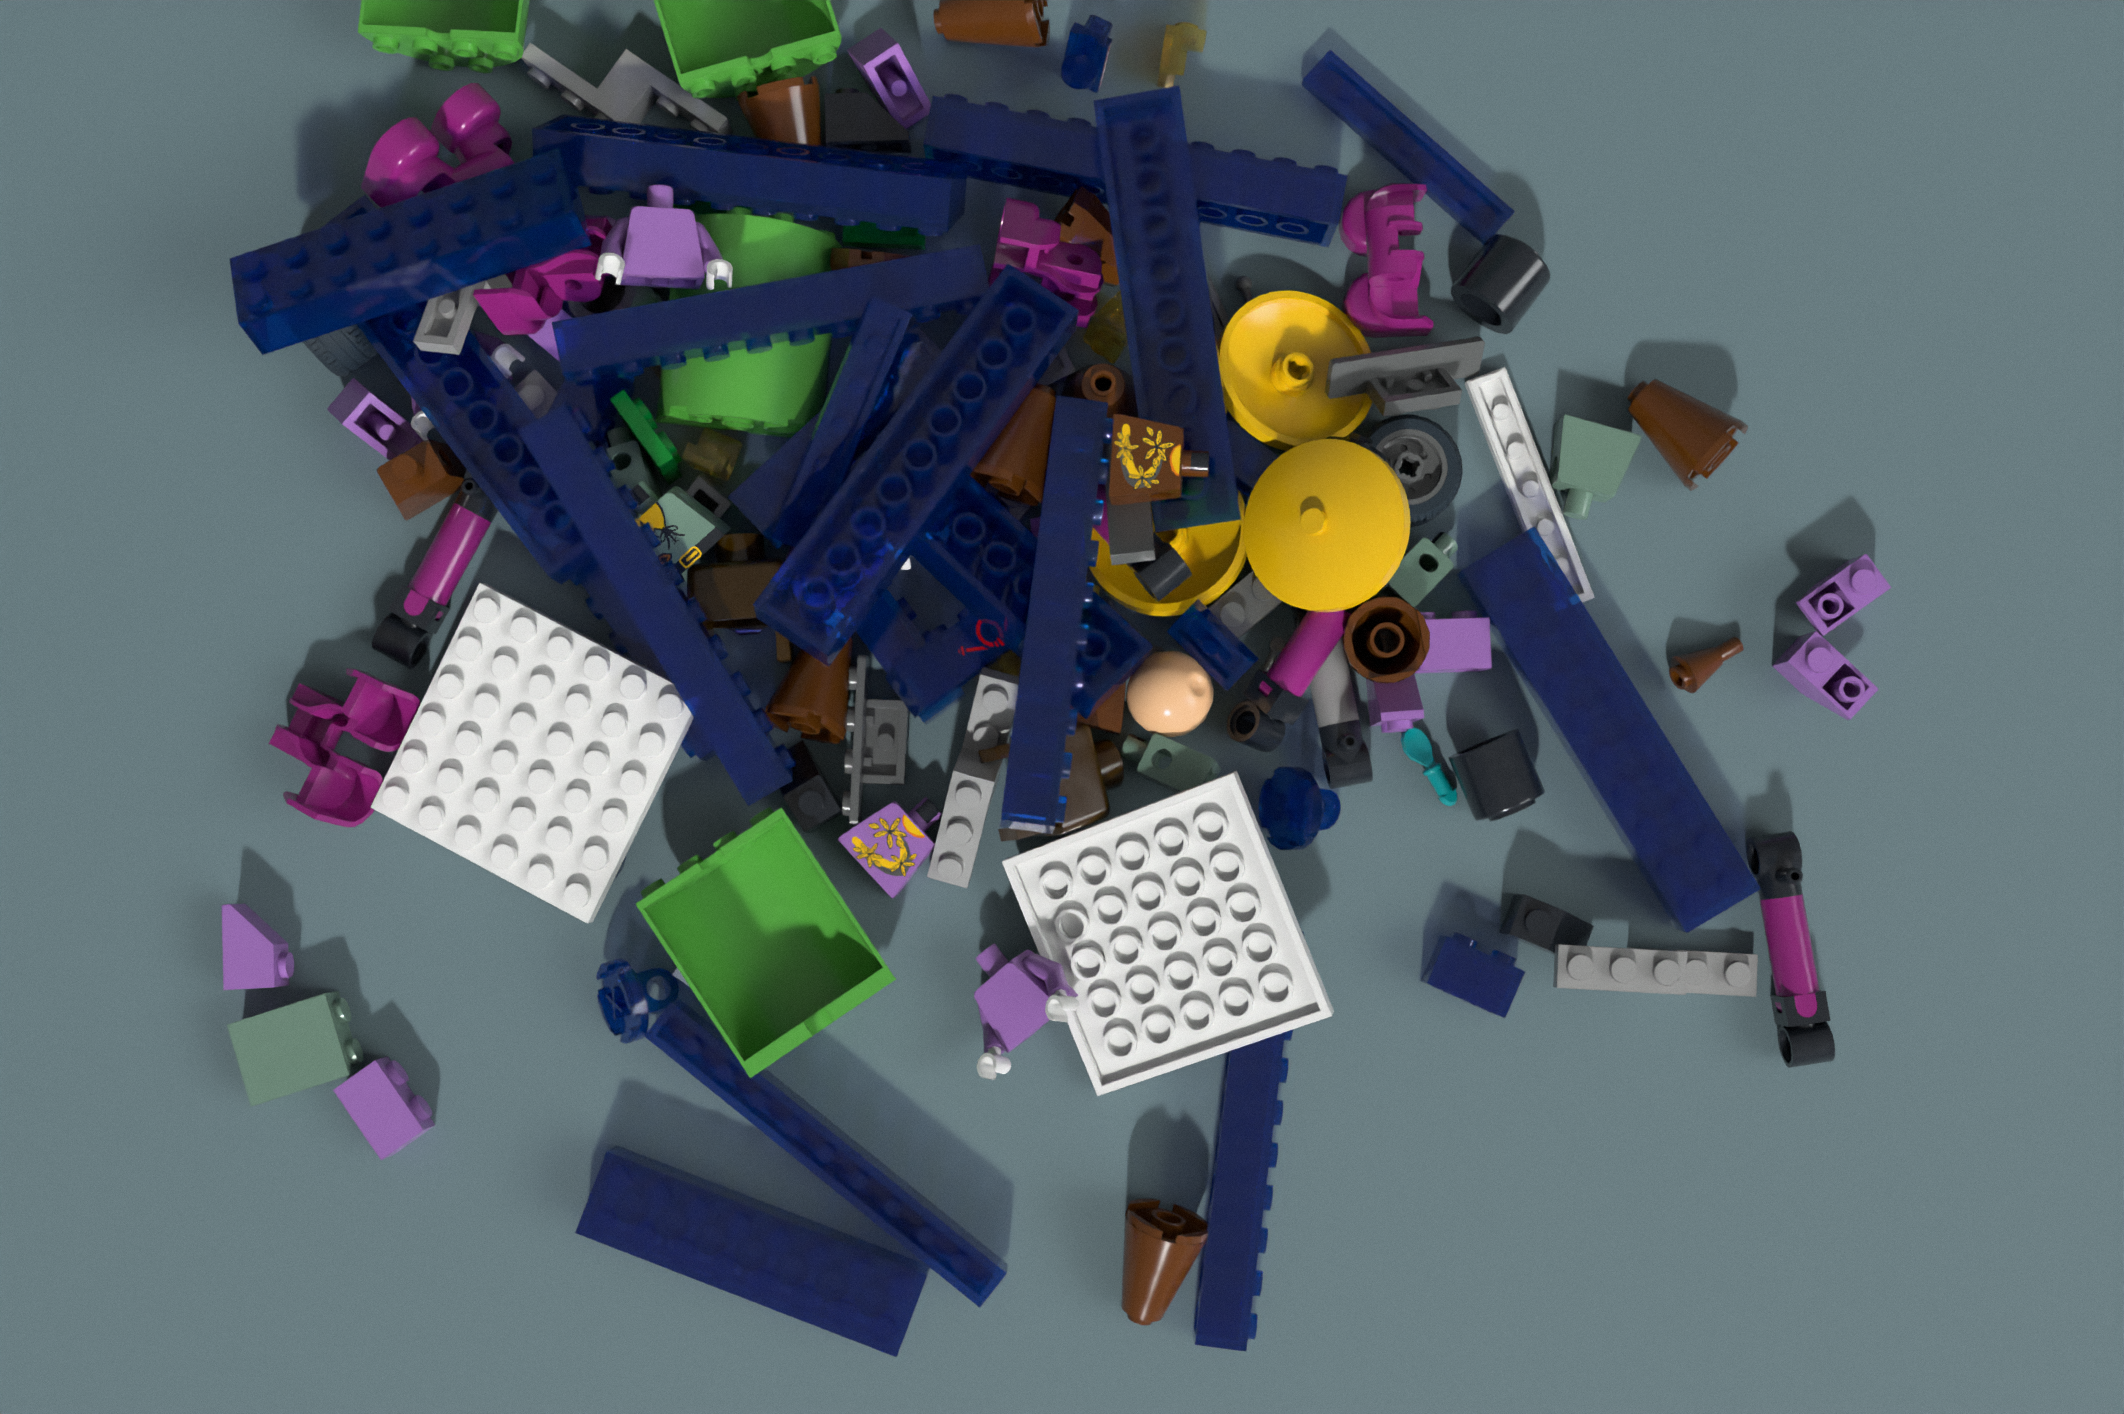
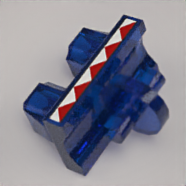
[1060,15,1113,93]

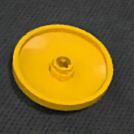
[1214,290,1372,451]
[1243,439,1411,612]
[1082,462,1247,616]

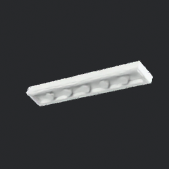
[1465,367,1595,613]

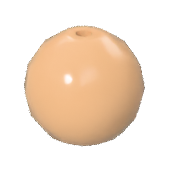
[1126,651,1214,737]

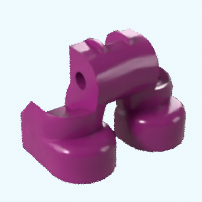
[361,83,520,231]
[473,173,612,335]
[1338,183,1433,338]
[976,197,1104,361]
[268,668,421,827]

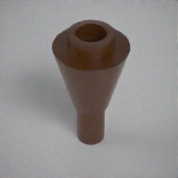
[1669,637,1744,693]

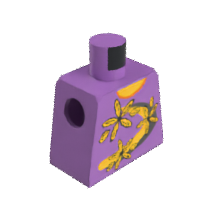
[838,797,942,898]

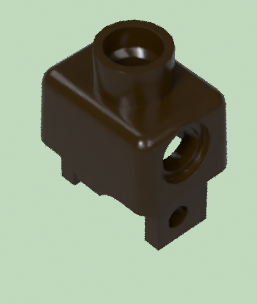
[687,533,799,670]
[978,722,1124,842]

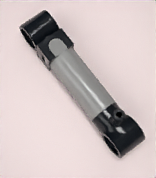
[1291,606,1373,789]

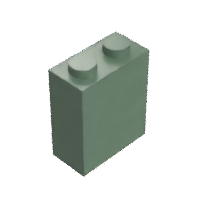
[227,991,363,1107]

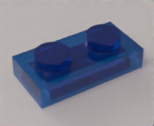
[1167,599,1259,691]

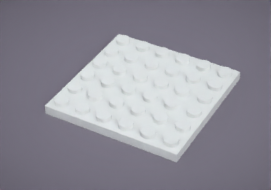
[371,583,704,924]
[1002,770,1334,1096]

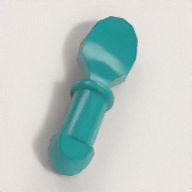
[1401,727,1458,806]

